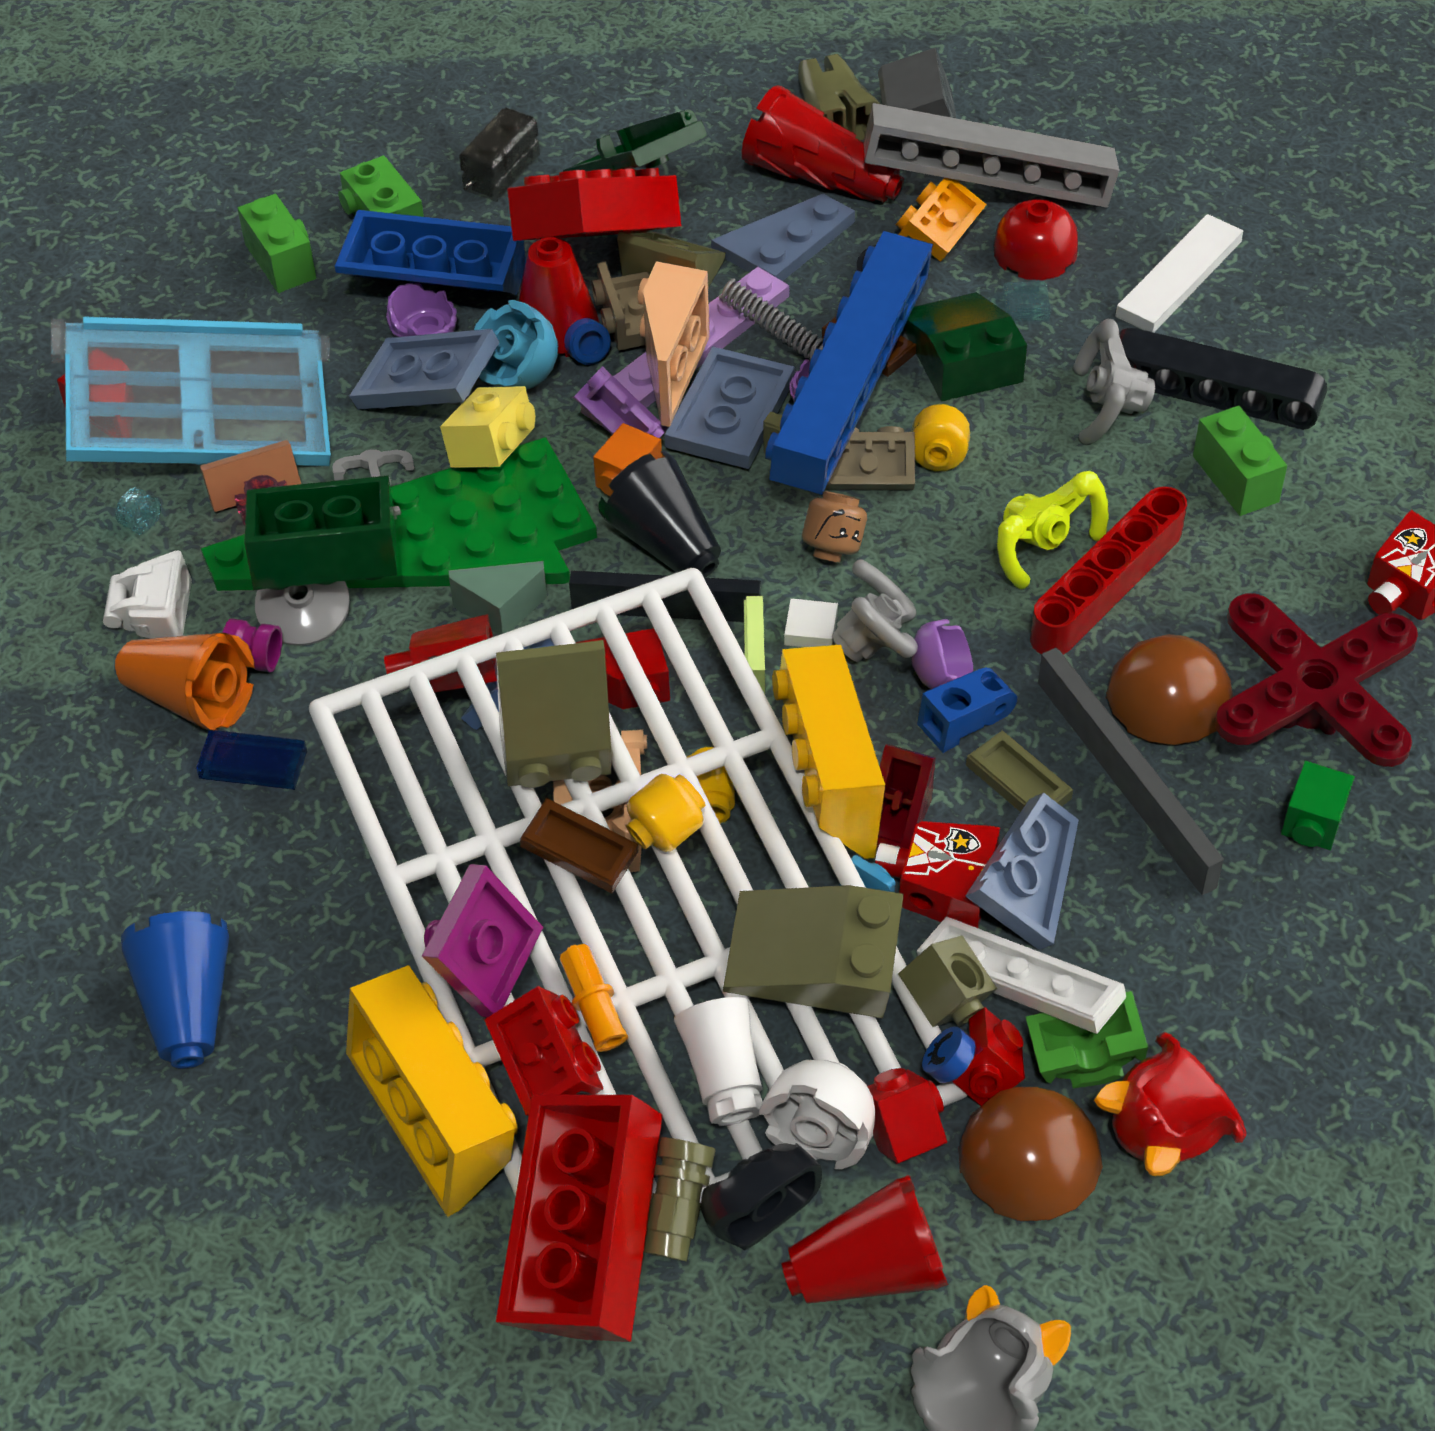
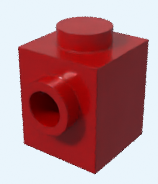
[867,1068,948,1164]

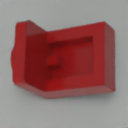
[952,1007,1025,1106]

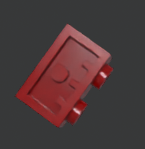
[484,986,603,1116]

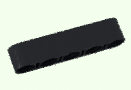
[1119,328,1327,430]

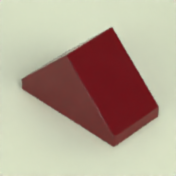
[877,744,936,849]

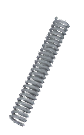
[719,278,823,361]

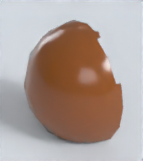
[1105,634,1233,745]
[958,1087,1103,1221]

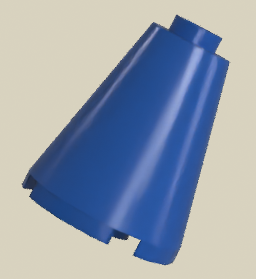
[121,911,229,1068]

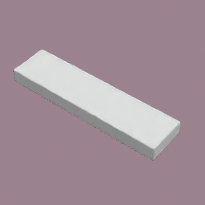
[1116,214,1243,332]
[917,916,1126,1034]

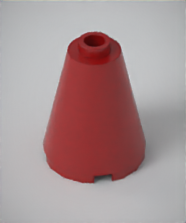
[518,237,599,357]
[781,1175,948,1304]

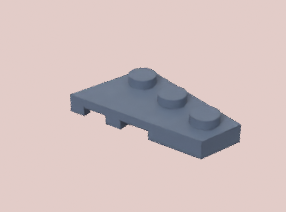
[965,793,1079,949]

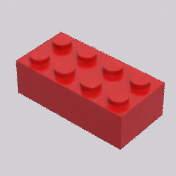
[507,168,682,241]

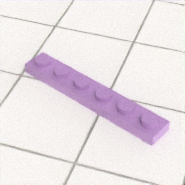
[581,266,789,427]

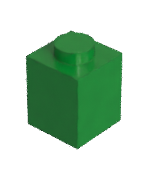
[1281,761,1355,851]

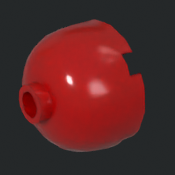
[994,199,1078,280]

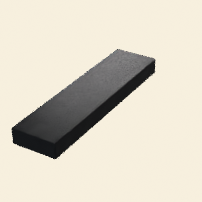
[569,571,761,622]

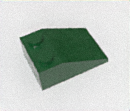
[903,292,1027,402]

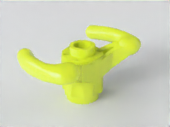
[997,471,1109,589]

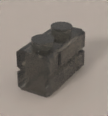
[459,107,540,202]

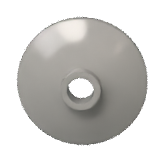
[255,581,350,646]

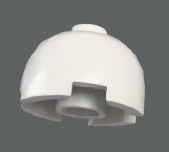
[759,1060,875,1169]

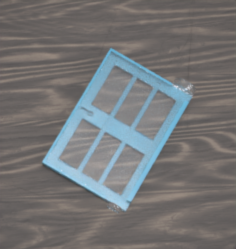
[51,317,331,466]

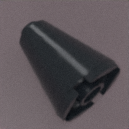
[599,451,721,577]

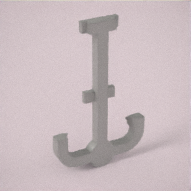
[332,450,414,519]

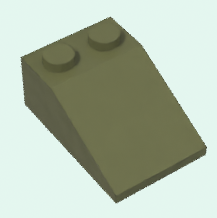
[496,640,611,788]
[723,885,903,1018]

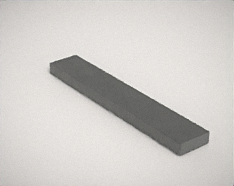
[1038,648,1224,895]

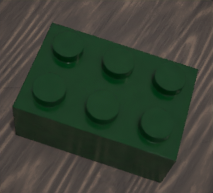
[244,475,397,590]

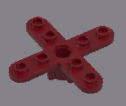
[1215,593,1418,767]

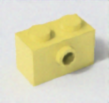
[440,386,536,468]

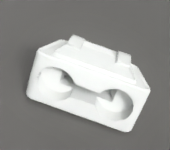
[103,550,192,639]

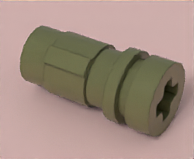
[644,1137,716,1262]

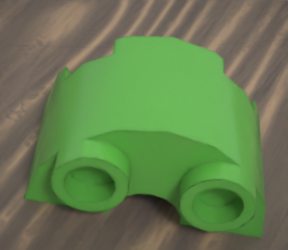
[1026,991,1148,1088]

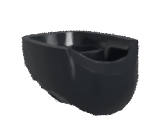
[700,1143,822,1250]

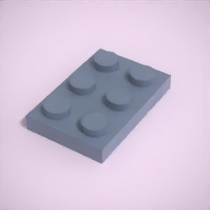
[349,329,499,409]
[664,346,795,469]

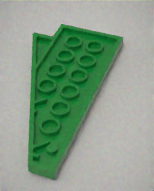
[201,437,597,591]

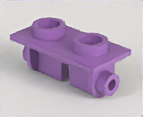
[573,366,667,438]

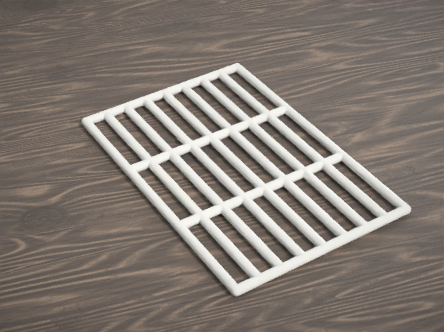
[309,568,967,1231]

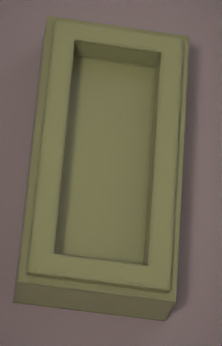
[966,730,1073,812]

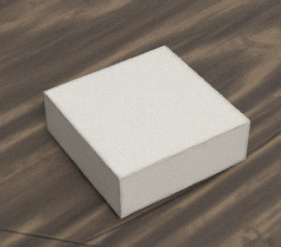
[784,599,838,647]

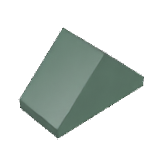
[448,561,547,635]

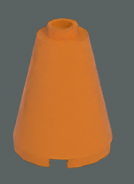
[115,633,254,730]

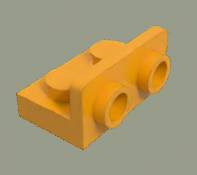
[896,177,987,262]

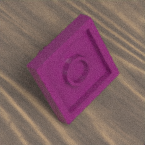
[422,864,543,1017]

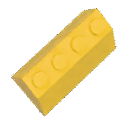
[772,645,885,859]
[346,965,518,1217]

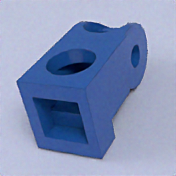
[917,667,1017,753]

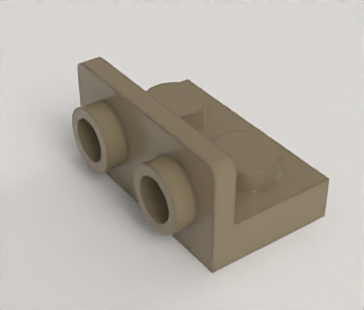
[825,426,915,490]

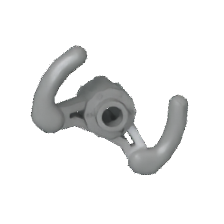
[1073,319,1155,445]
[832,559,918,662]

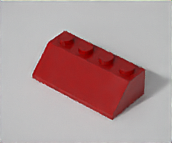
[496,1094,663,1342]

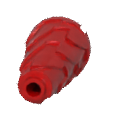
[742,85,904,203]

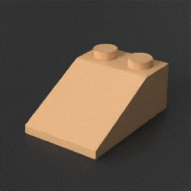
[638,261,710,427]

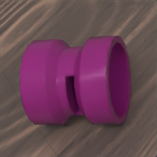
[222,619,282,672]

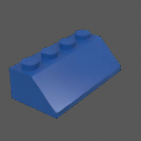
[335,210,526,295]

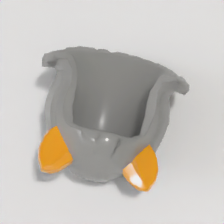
[911,1285,1071,1431]

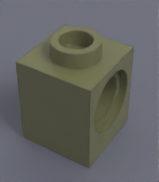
[898,935,997,1027]

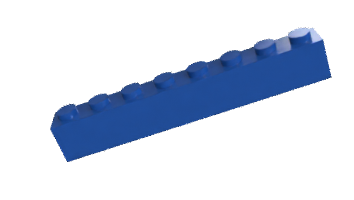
[765,231,933,495]

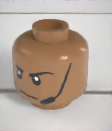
[802,491,867,562]

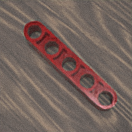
[1030,486,1187,655]

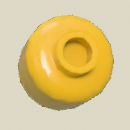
[911,404,970,471]
[626,774,706,852]

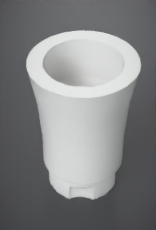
[674,997,763,1126]

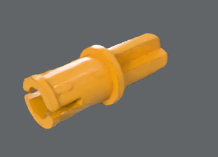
[560,944,628,1052]

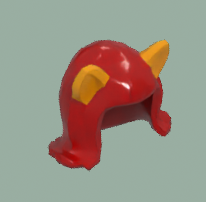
[1094,1032,1247,1176]

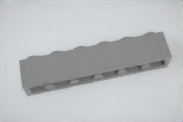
[864,103,1119,208]

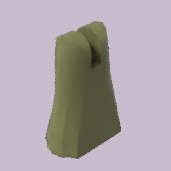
[798,54,881,140]

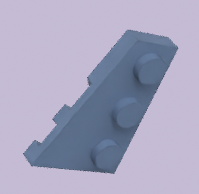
[711,194,855,281]

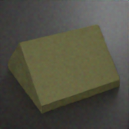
[617,231,726,288]

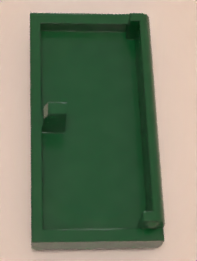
[563,109,707,172]

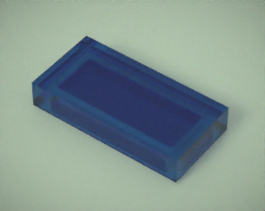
[196,730,307,790]

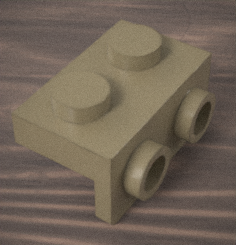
[591,262,649,350]

